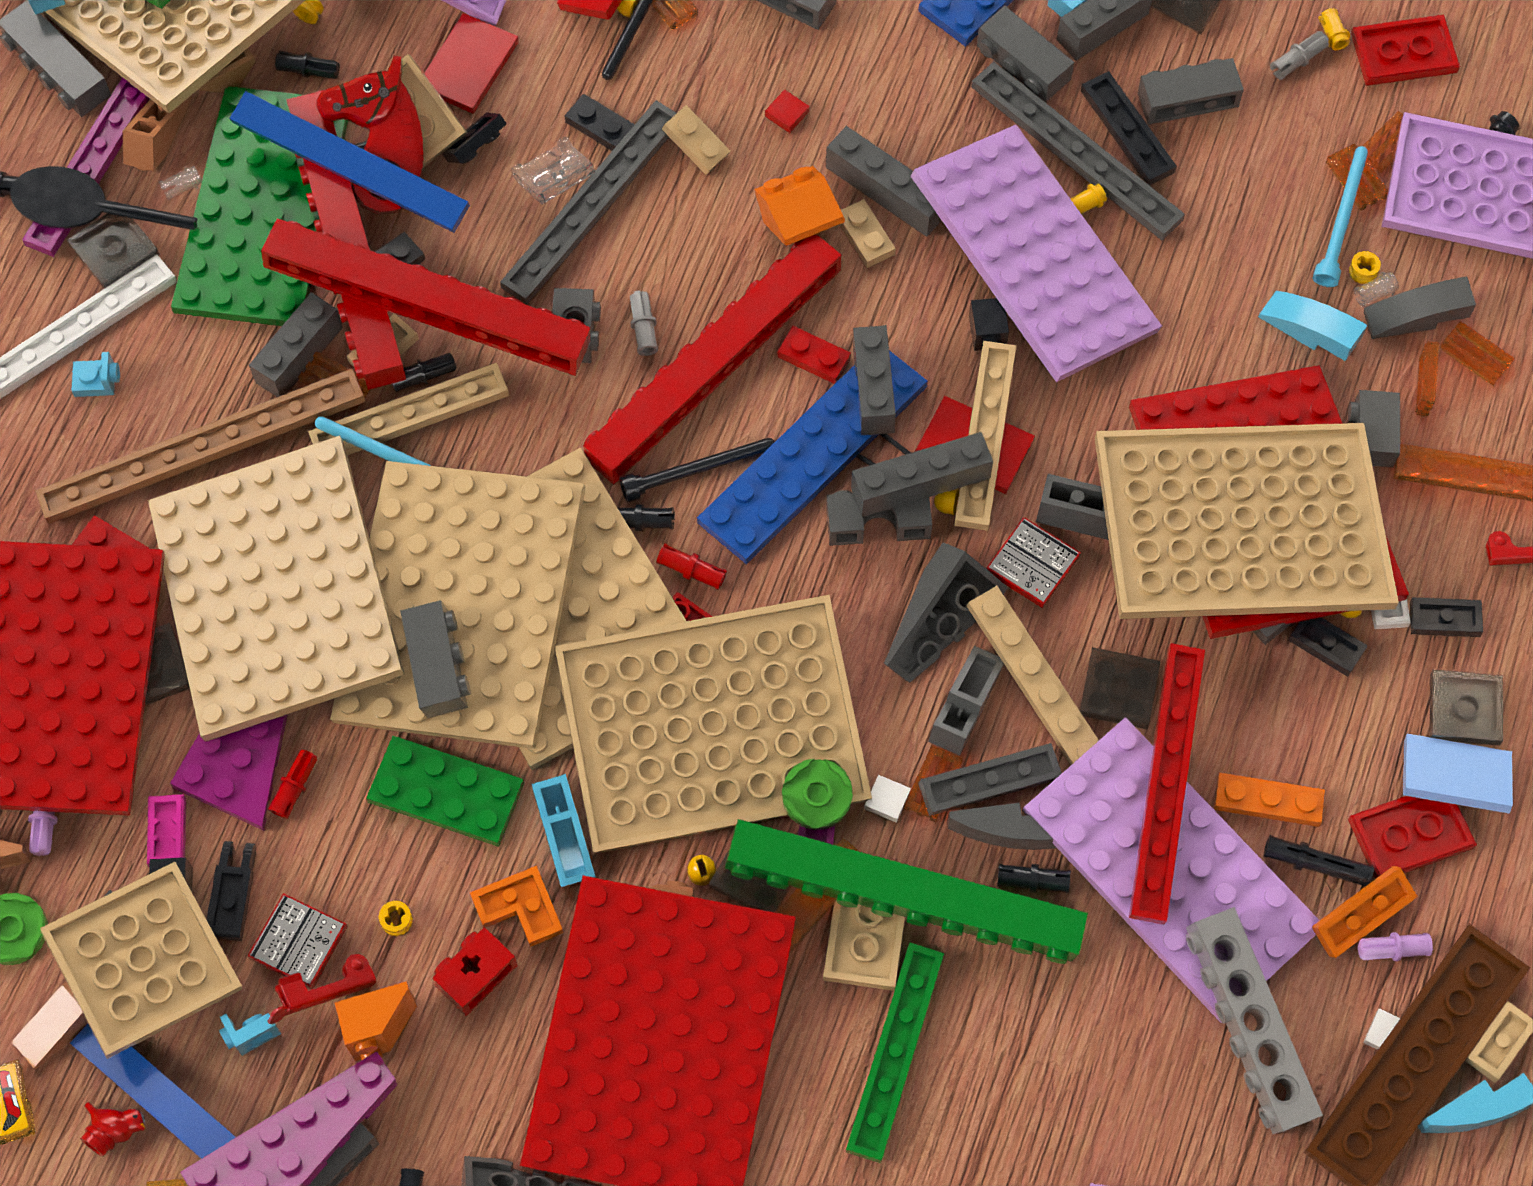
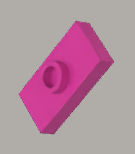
[147,794,186,867]

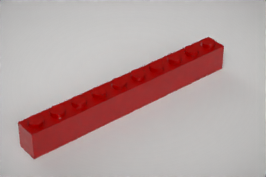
[286,90,407,390]
[261,218,591,376]
[583,234,842,485]

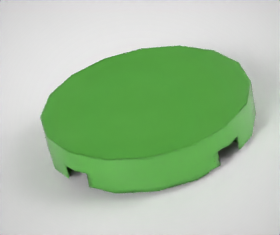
[782,759,853,830]
[0,893,48,965]

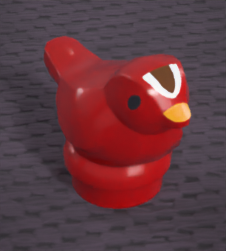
[80,1102,145,1157]

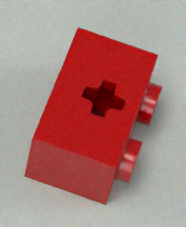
[432,927,518,1016]

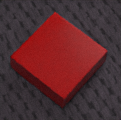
[765,89,809,133]

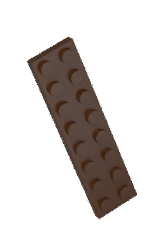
[1304,924,1530,1186]

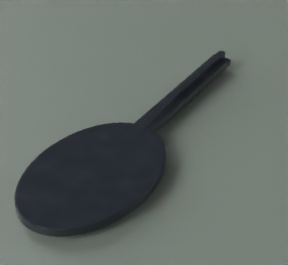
[10,166,198,230]

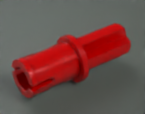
[268,749,317,819]

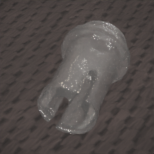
[159,165,202,200]
[1354,272,1399,307]

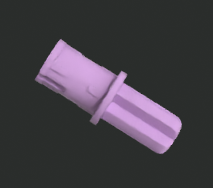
[28,811,58,856]
[1357,932,1433,961]

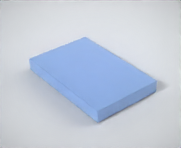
[1403,734,1513,814]

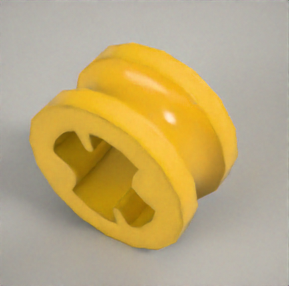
[293,0,324,24]
[1349,251,1381,284]
[379,901,413,937]

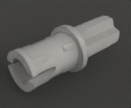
[1270,31,1329,80]
[630,290,658,356]

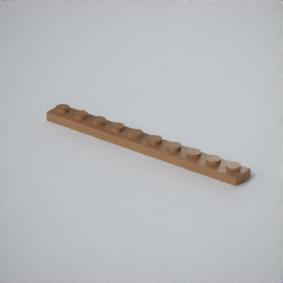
[35,369,366,524]

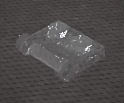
[511,136,596,205]

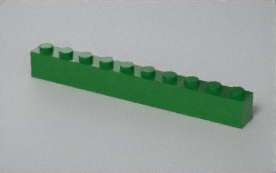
[724,819,1088,964]

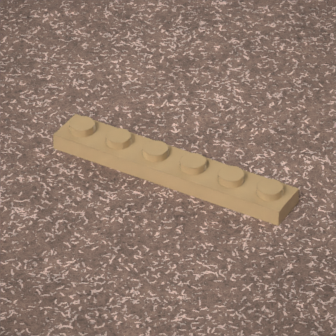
[954,341,1016,531]
[308,363,509,455]
[967,586,1099,766]

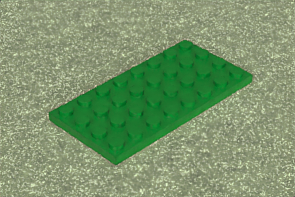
[171,86,348,326]

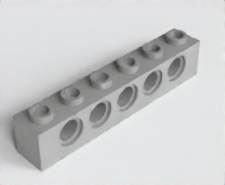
[1186,907,1323,1134]

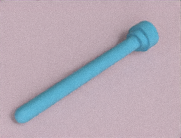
[1312,146,1368,287]
[315,416,431,466]

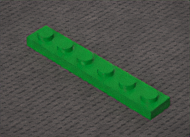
[846,942,944,1163]

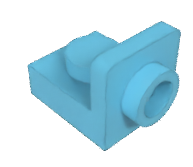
[71,352,120,397]
[219,1013,281,1056]

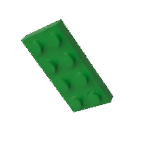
[366,736,524,847]

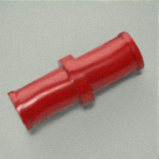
[656,543,727,590]

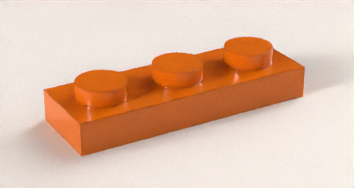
[1214,772,1325,827]
[1312,866,1418,958]

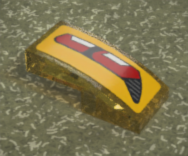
[0,1059,36,1145]

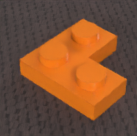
[470,865,564,947]

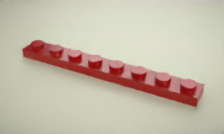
[1129,643,1205,925]

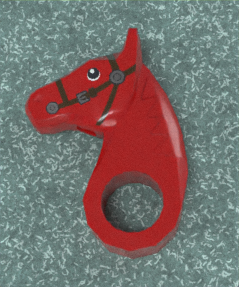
[316,56,424,215]

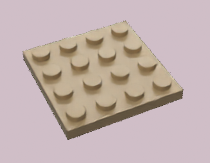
[40,862,242,1059]

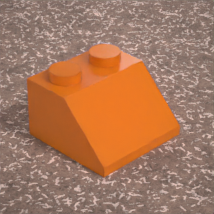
[754,166,845,246]
[334,981,417,1061]

